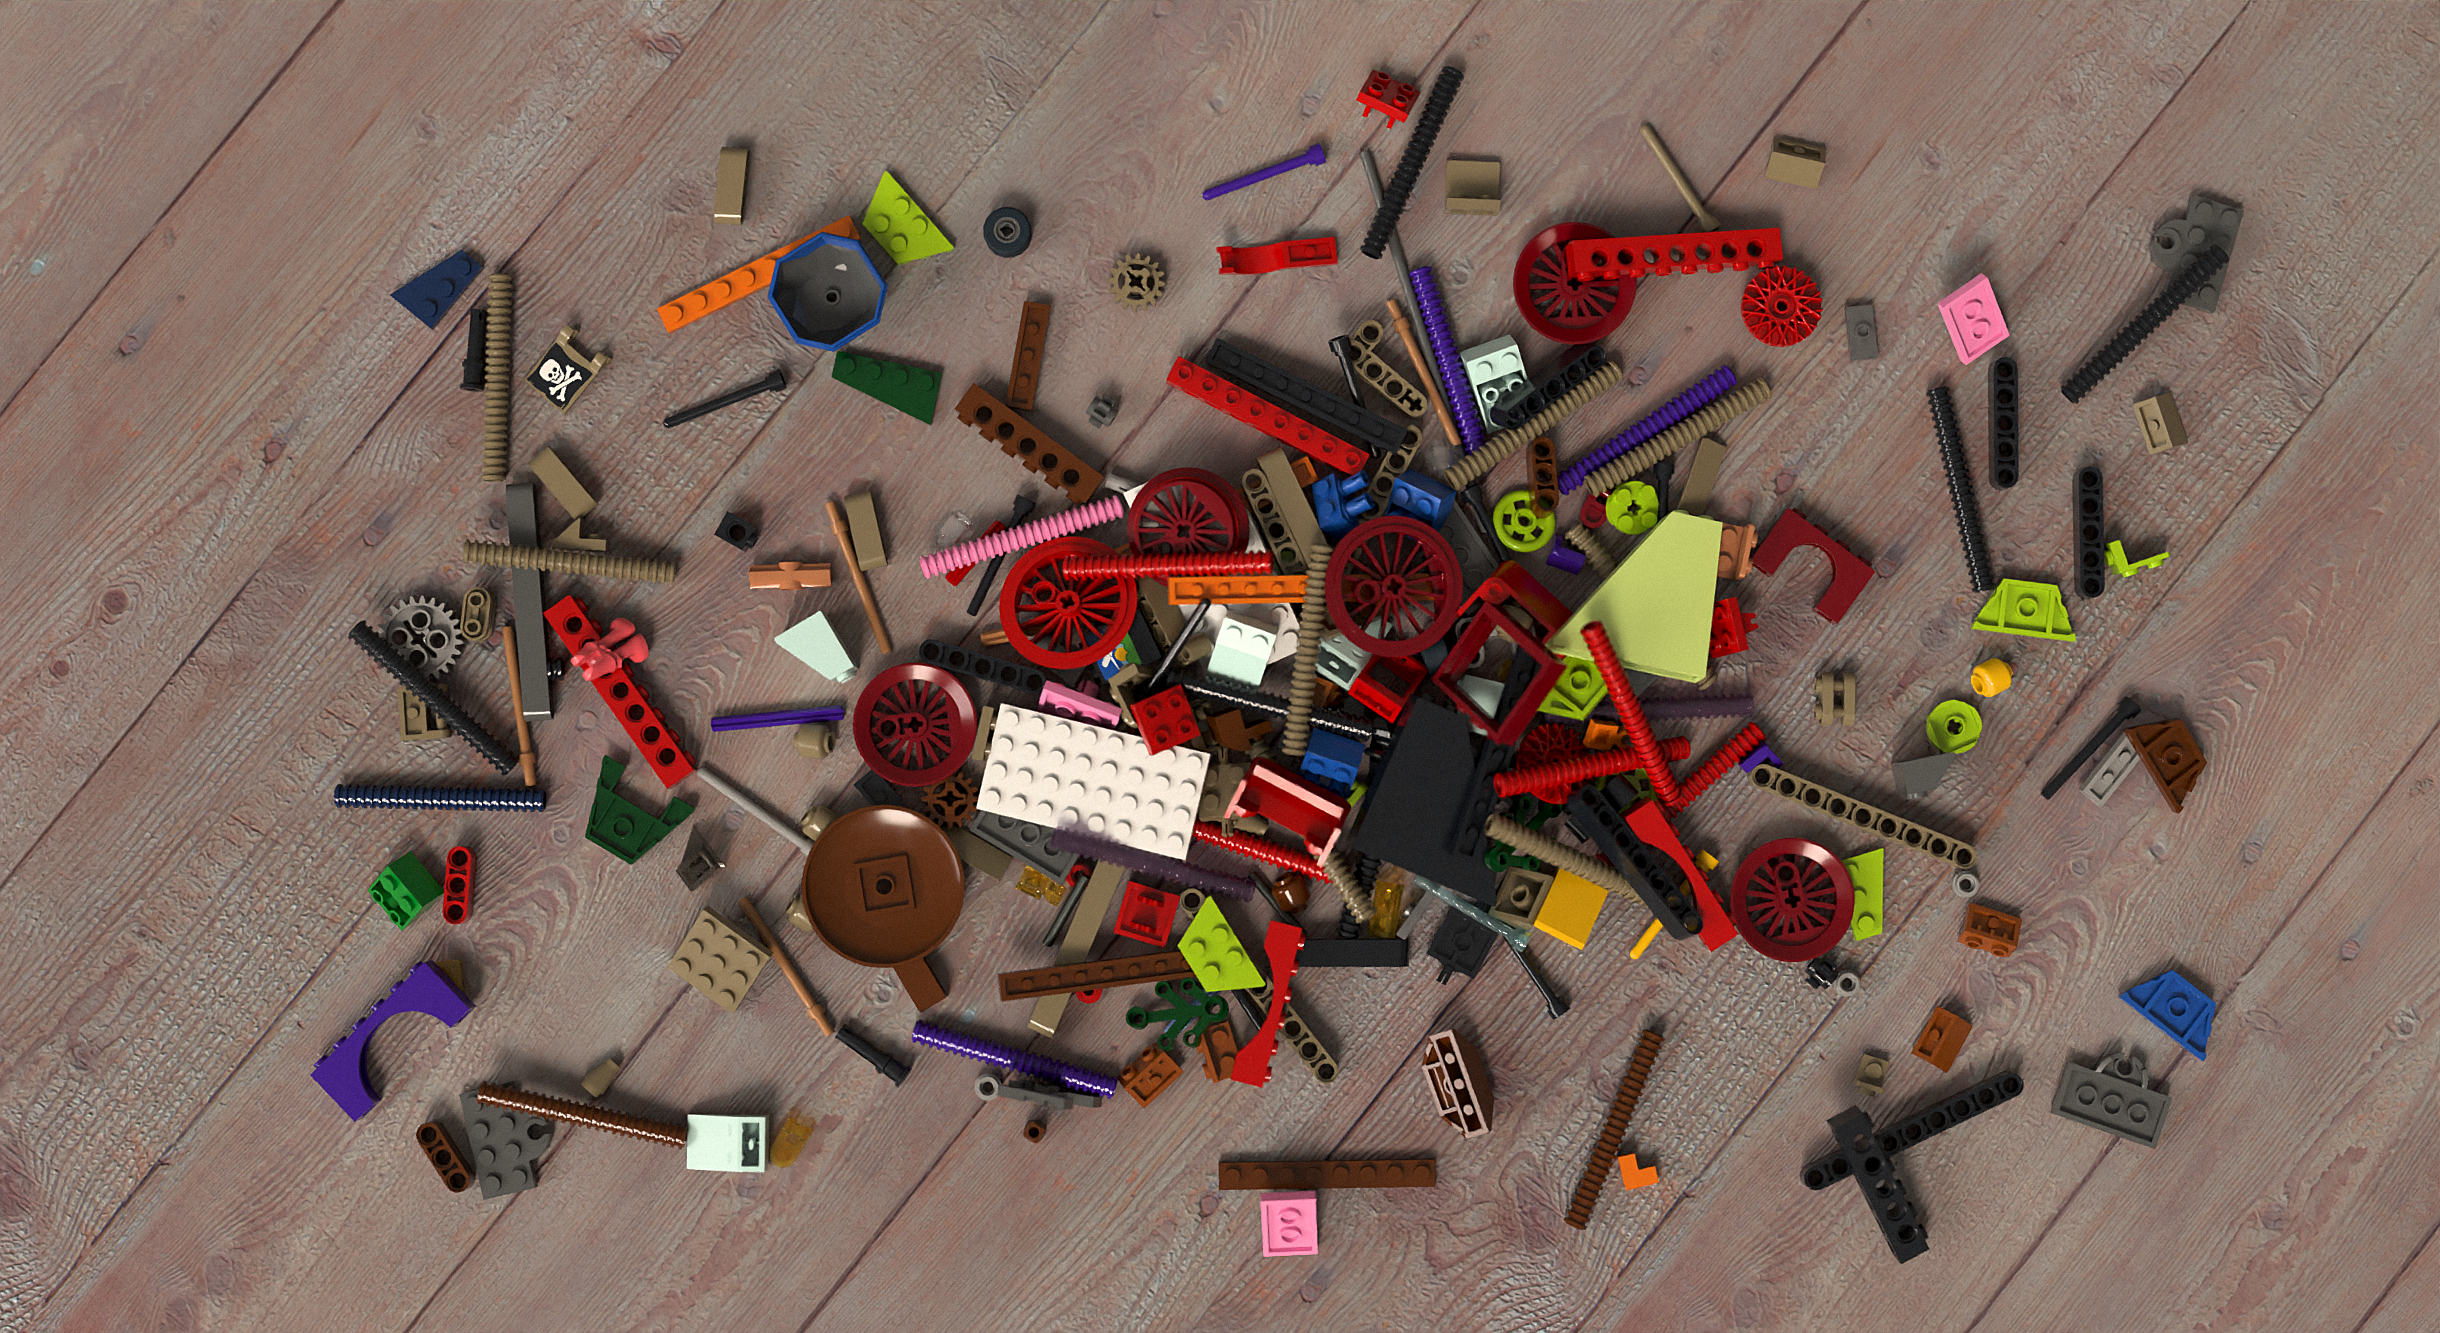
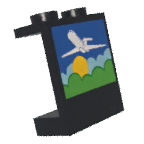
[1079,609,1163,685]

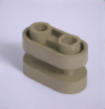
[460,587,497,642]
[1814,671,1855,726]

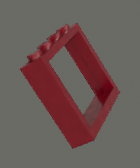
[1431,600,1568,746]

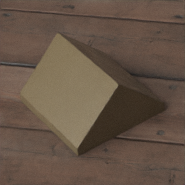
[1488,866,1554,932]

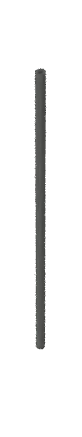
[1359,150,1486,533]

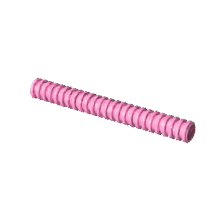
[919,495,1124,579]

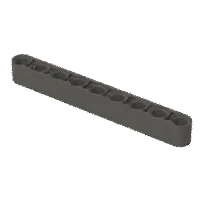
[506,482,554,722]

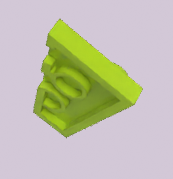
[1840,848,1884,941]

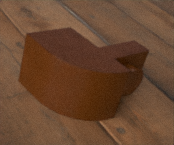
[1206,707,1272,751]

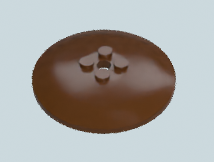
[802,805,965,968]

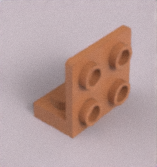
[1717,523,1758,581]

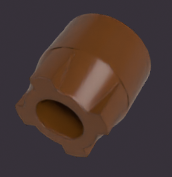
[1023,1120,1046,1143]

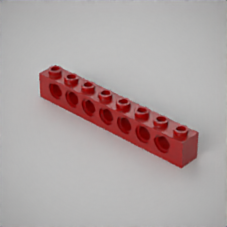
[1565,228,1783,281]
[1166,356,1370,477]
[543,595,697,789]

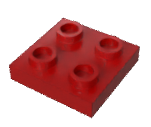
[1356,70,1421,129]
[1709,597,1759,659]
[1130,684,1201,756]
[1113,881,1180,948]

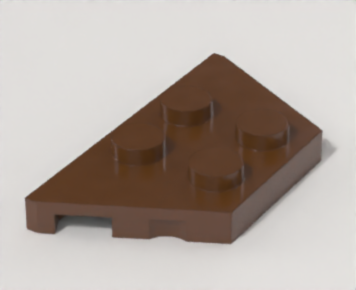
[2123,718,2207,814]

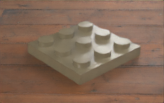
[667,906,773,1014]

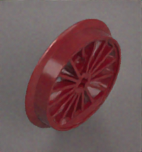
[1325,516,1463,657]

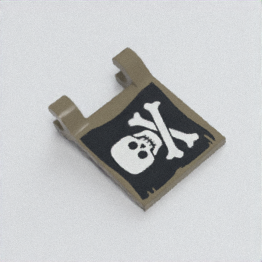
[524,324,612,414]

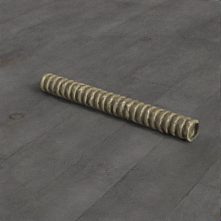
[481,273,513,482]
[1444,360,1623,490]
[1584,378,1772,497]
[1564,522,1719,691]
[463,539,676,585]
[1282,544,1334,756]
[1245,739,1377,923]
[1484,813,1670,908]

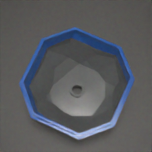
[767,232,888,352]

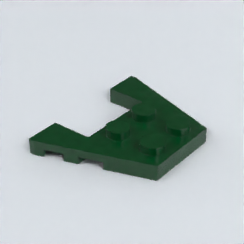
[585,755,696,865]

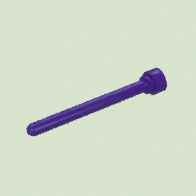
[1202,143,1326,200]

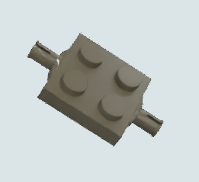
[1198,748,1251,837]

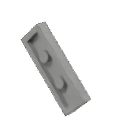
[2078,733,2140,808]

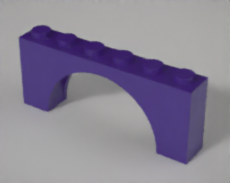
[310,960,476,1122]

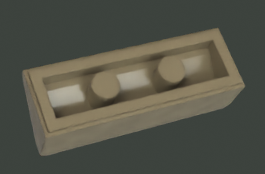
[1676,437,1727,517]
[941,822,1013,881]

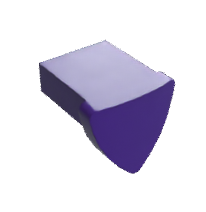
[1546,533,1586,575]
[1737,741,1784,773]

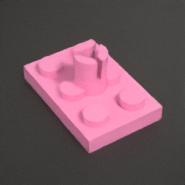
[1937,273,2010,365]
[1037,680,1122,731]
[1260,1191,1318,1257]

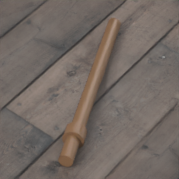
[1386,299,1462,448]
[825,501,892,655]
[502,626,537,787]
[738,896,835,1037]

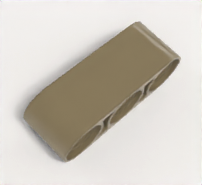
[714,147,750,226]
[528,446,598,520]
[844,490,888,572]

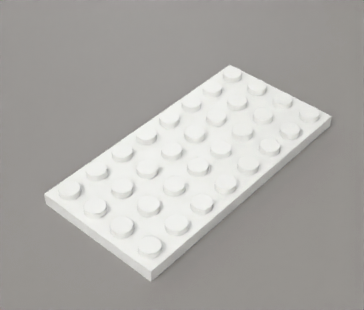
[976,703,1211,860]

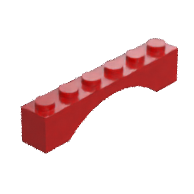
[1620,797,1738,952]
[1230,920,1306,1088]

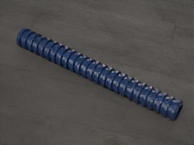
[334,784,547,812]

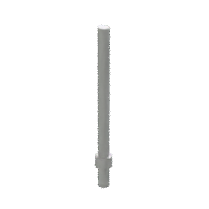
[697,767,815,856]

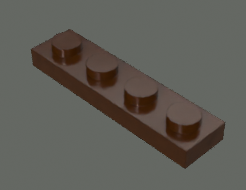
[1005,301,1051,411]

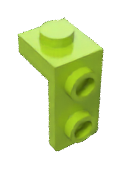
[2104,540,2170,578]

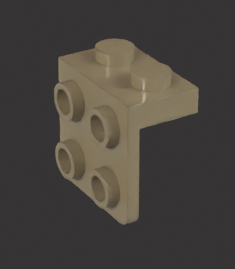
[1108,663,1156,728]

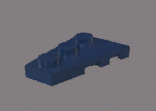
[390,250,484,330]

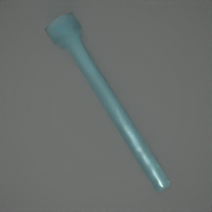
[1413,874,1532,952]

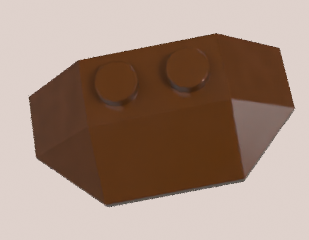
[1422,1028,1494,1139]

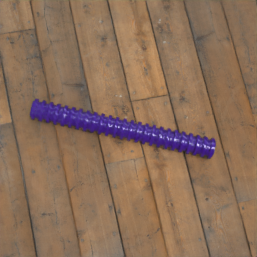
[1409,266,1488,456]
[1557,364,1737,496]
[912,1019,1118,1099]

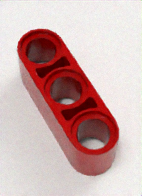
[443,846,477,925]

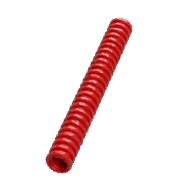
[1063,550,1274,580]
[1580,620,1683,807]
[1596,721,1766,867]
[1494,735,1691,798]
[1191,815,1352,884]

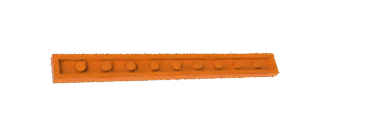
[1168,573,1433,605]

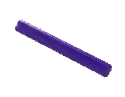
[711,705,845,732]

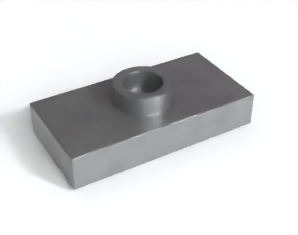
[1844,304,1878,361]
[1395,890,1435,940]

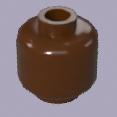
[1271,872,1311,914]

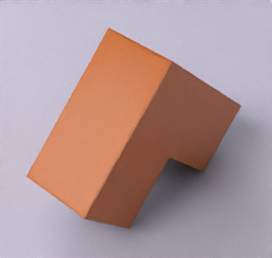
[1617,1152,1659,1191]

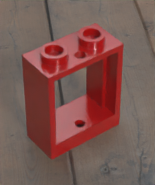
[1348,639,1429,723]

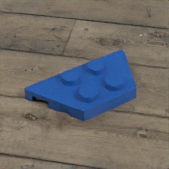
[2118,970,2216,1061]

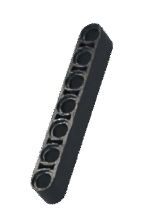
[1566,785,1704,941]

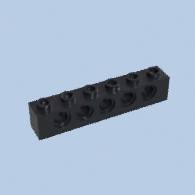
[1826,1105,1929,1264]

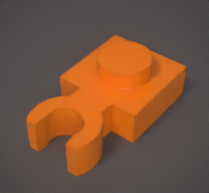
[1583,719,1629,750]

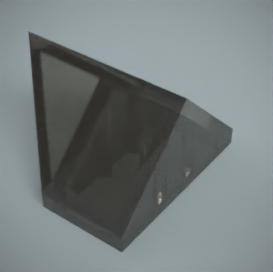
[676,825,725,892]

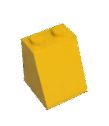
[1533,867,1609,950]

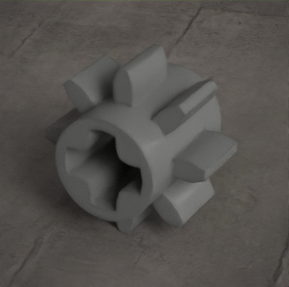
[1086,395,1119,429]

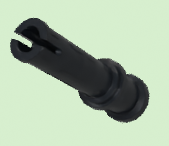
[460,309,488,392]
[835,1024,912,1088]

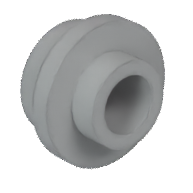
[1952,871,1979,898]
[1833,970,1861,997]
[975,1073,1002,1101]

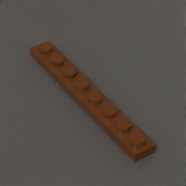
[997,950,1196,1002]
[1219,1159,1435,1190]

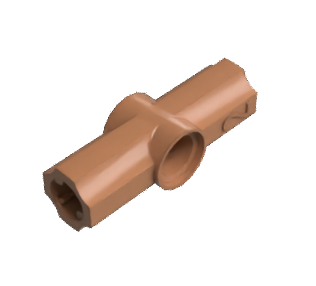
[749,562,832,590]

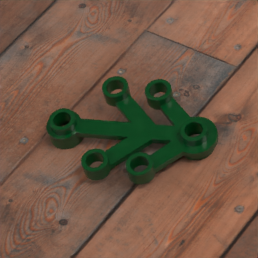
[1485,795,1563,872]
[1126,977,1229,1052]

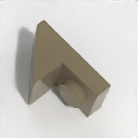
[552,517,611,553]

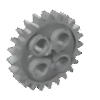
[378,596,466,682]

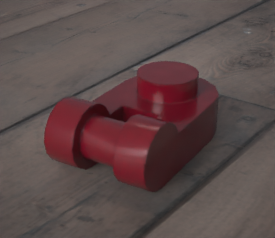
[1579,488,1615,529]

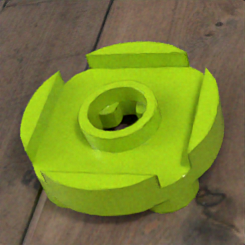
[1606,480,1659,535]
[1926,700,1982,754]

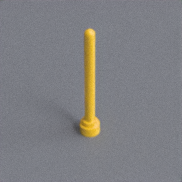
[1630,849,1719,959]

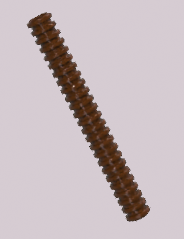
[1564,1029,1665,1230]
[477,1080,688,1150]

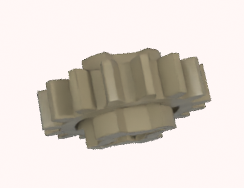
[1107,253,1165,313]

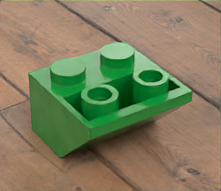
[367,851,444,931]

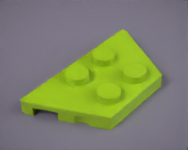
[863,171,955,265]
[1971,578,2076,642]
[1537,655,1608,721]
[1178,895,1266,992]

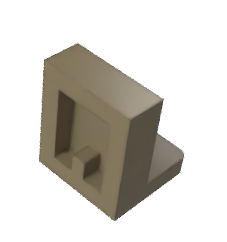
[1853,1053,1890,1097]

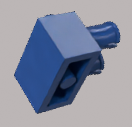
[1311,470,1375,541]

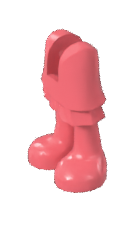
[571,617,649,681]

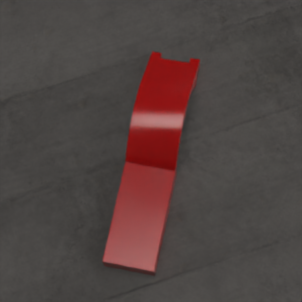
[1216,237,1338,275]

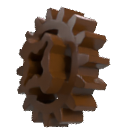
[921,772,979,829]

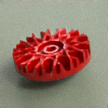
[1740,265,1823,347]
[1516,723,1594,804]

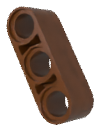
[1526,436,1559,519]
[416,1121,475,1193]

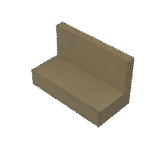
[1765,137,1826,189]
[2133,392,2188,455]

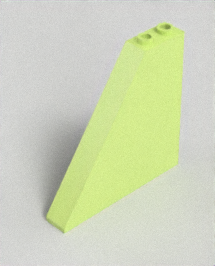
[1545,510,1723,683]

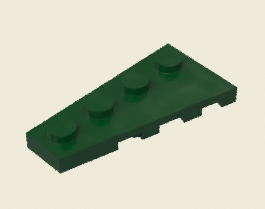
[832,351,943,426]

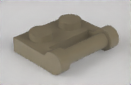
[397,684,451,741]

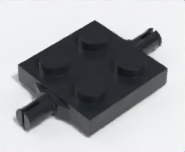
[1426,901,1499,985]

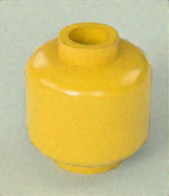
[1971,658,2013,697]

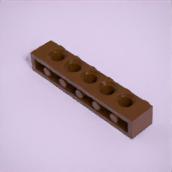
[955,383,1105,505]

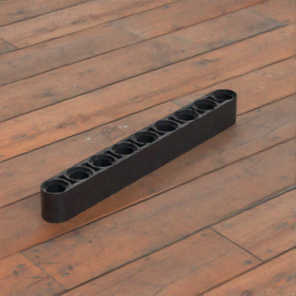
[1799,1071,2024,1191]

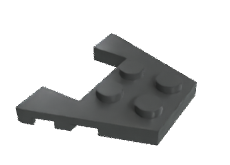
[997,1080,1102,1110]

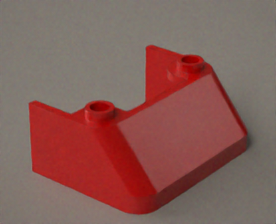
[1456,560,1573,659]
[1224,757,1352,867]

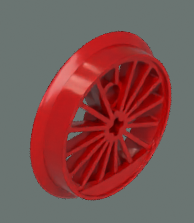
[999,537,1137,669]

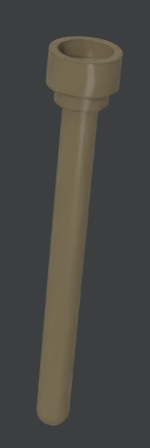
[1640,124,1722,233]

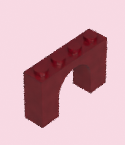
[1750,508,1876,625]

